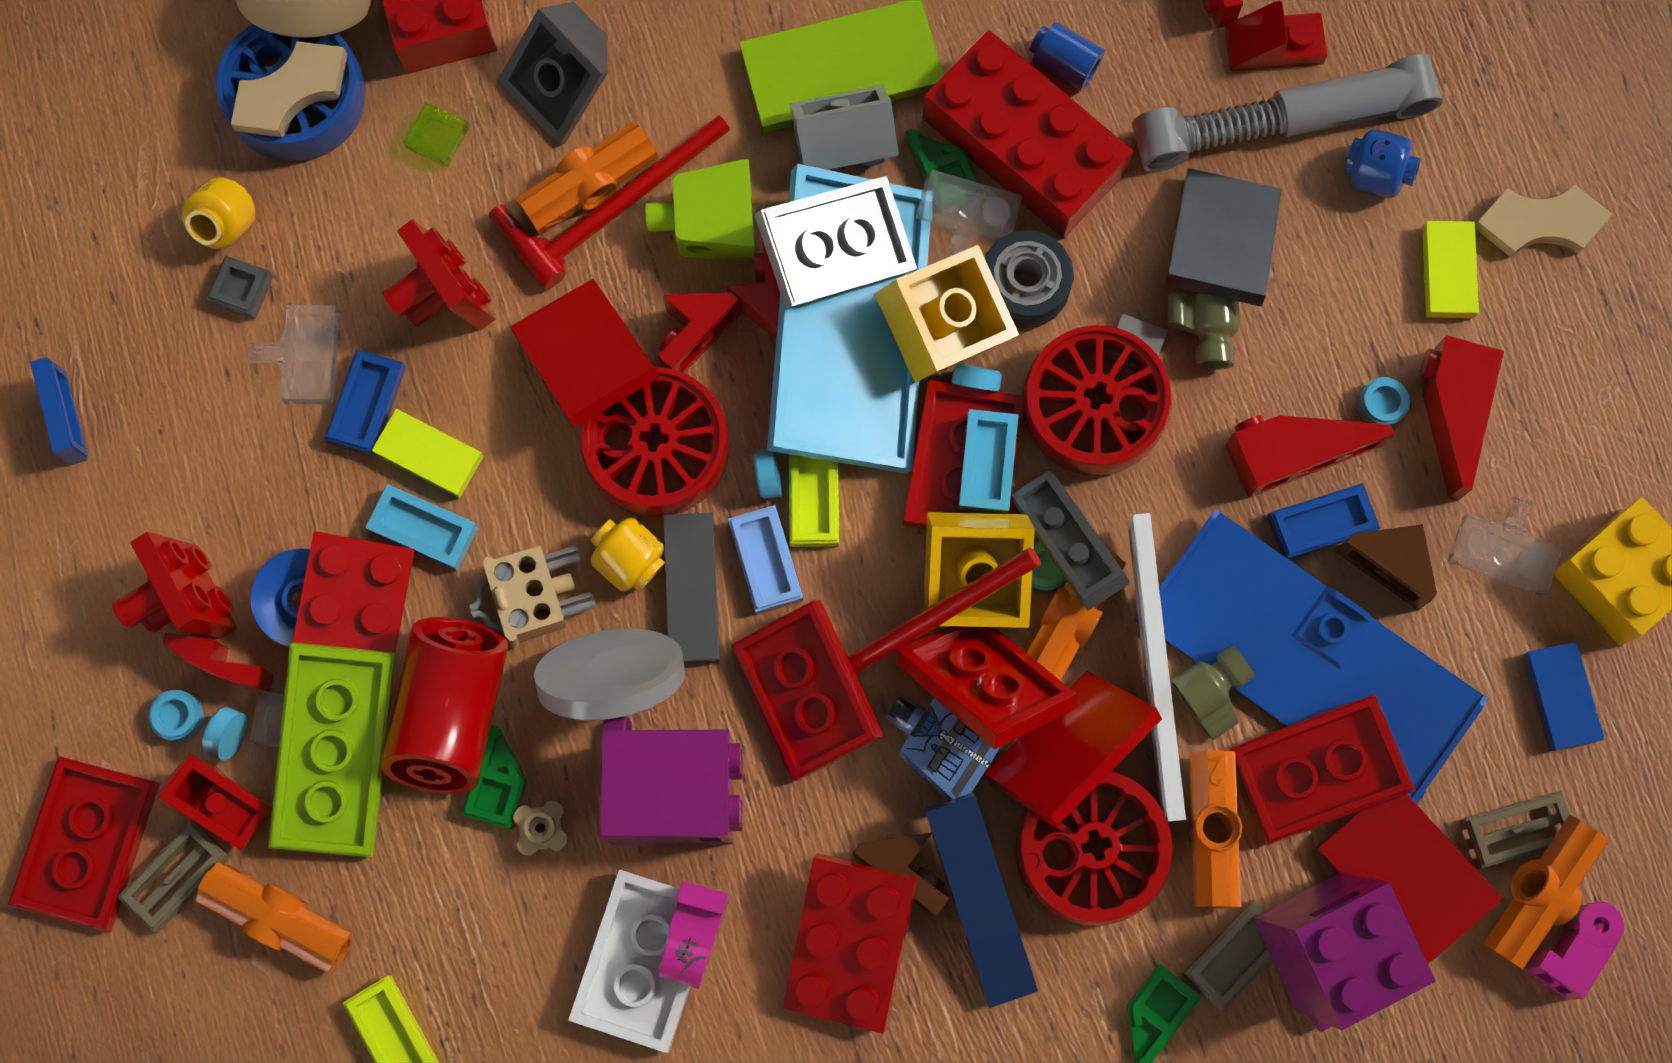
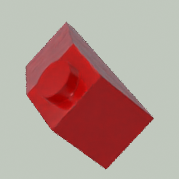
[1420,335,1504,501]
[1225,415,1395,498]

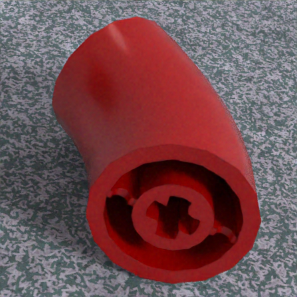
[380,617,508,794]

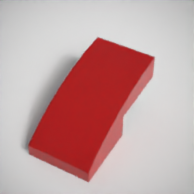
[163,632,274,694]

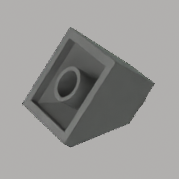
[498,2,608,145]

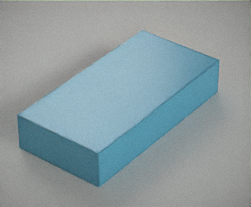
[958,409,1019,514]
[365,484,479,571]

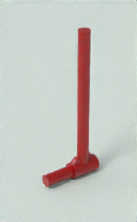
[488,115,730,290]
[847,547,1041,681]

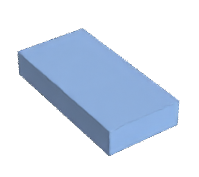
[728,505,804,615]

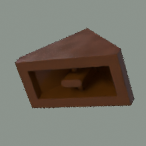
[1336,524,1437,610]

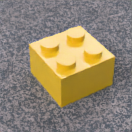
[874,245,1019,383]
[1551,497,1672,646]
[923,512,1035,628]

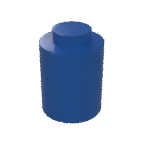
[1029,22,1106,92]

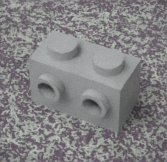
[790,85,899,172]

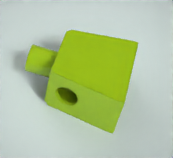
[645,159,755,263]

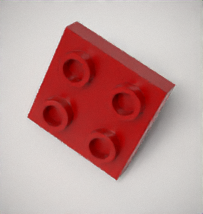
[382,219,496,330]
[112,532,238,638]

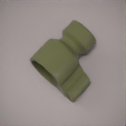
[1167,293,1239,370]
[1171,644,1256,740]

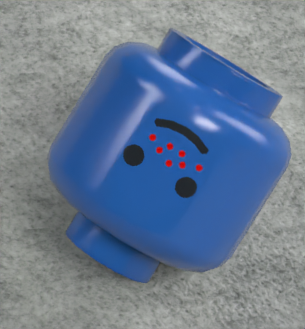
[1345,130,1421,198]

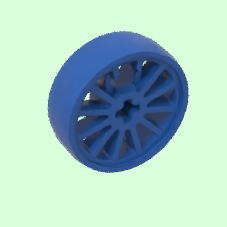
[216,24,365,162]

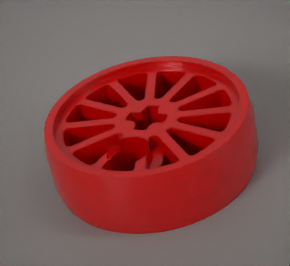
[1022,325,1172,475]
[580,367,730,517]
[1016,771,1173,926]

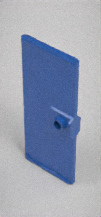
[1134,509,1489,805]

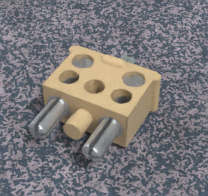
[469,545,595,648]

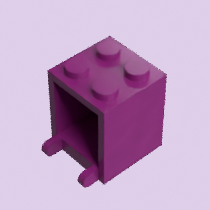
[600,716,743,844]
[1253,872,1436,1032]

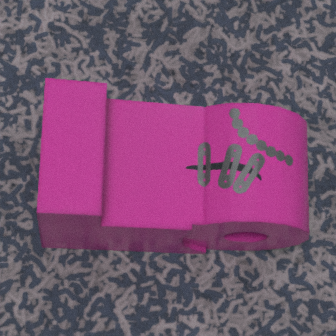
[658,881,731,989]
[1524,902,1624,1000]

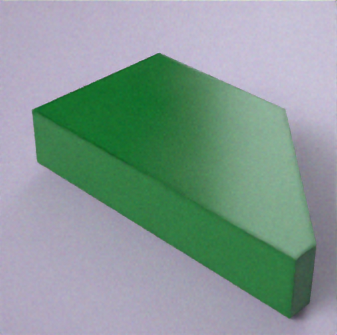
[904,128,982,213]
[461,724,527,830]
[1127,964,1202,1063]

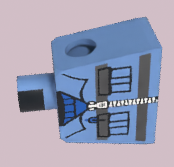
[885,694,1000,801]

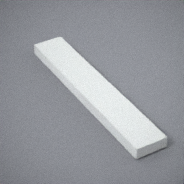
[1127,513,1186,821]

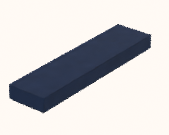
[924,793,1038,1008]

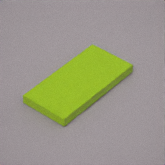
[739,0,944,133]
[268,642,396,857]

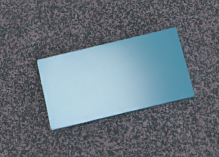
[767,164,932,474]

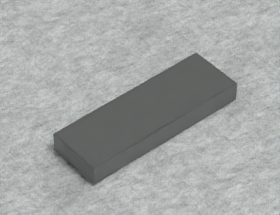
[1011,469,1130,611]
[664,513,720,664]

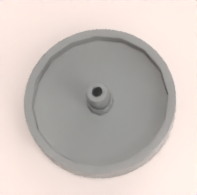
[534,629,685,720]

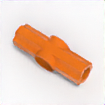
[515,121,658,236]
[1026,548,1126,680]
[1187,750,1243,909]
[1484,815,1609,970]
[195,861,355,974]

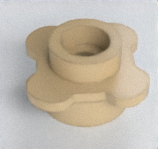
[513,801,568,856]

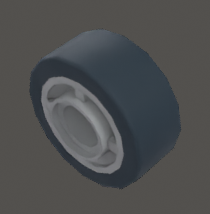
[985,230,1074,329]

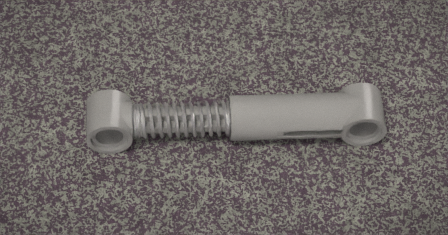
[1132,54,1443,172]

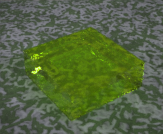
[403,102,470,167]

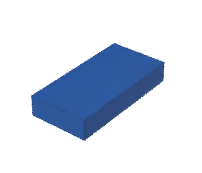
[325,349,406,457]
[30,357,88,465]
[1267,483,1381,560]
[1523,642,1605,752]

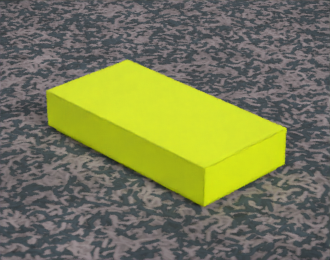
[1422,221,1479,318]
[372,409,484,498]
[789,454,839,547]
[342,975,439,1063]

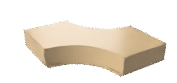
[231,41,347,137]
[1475,185,1613,257]

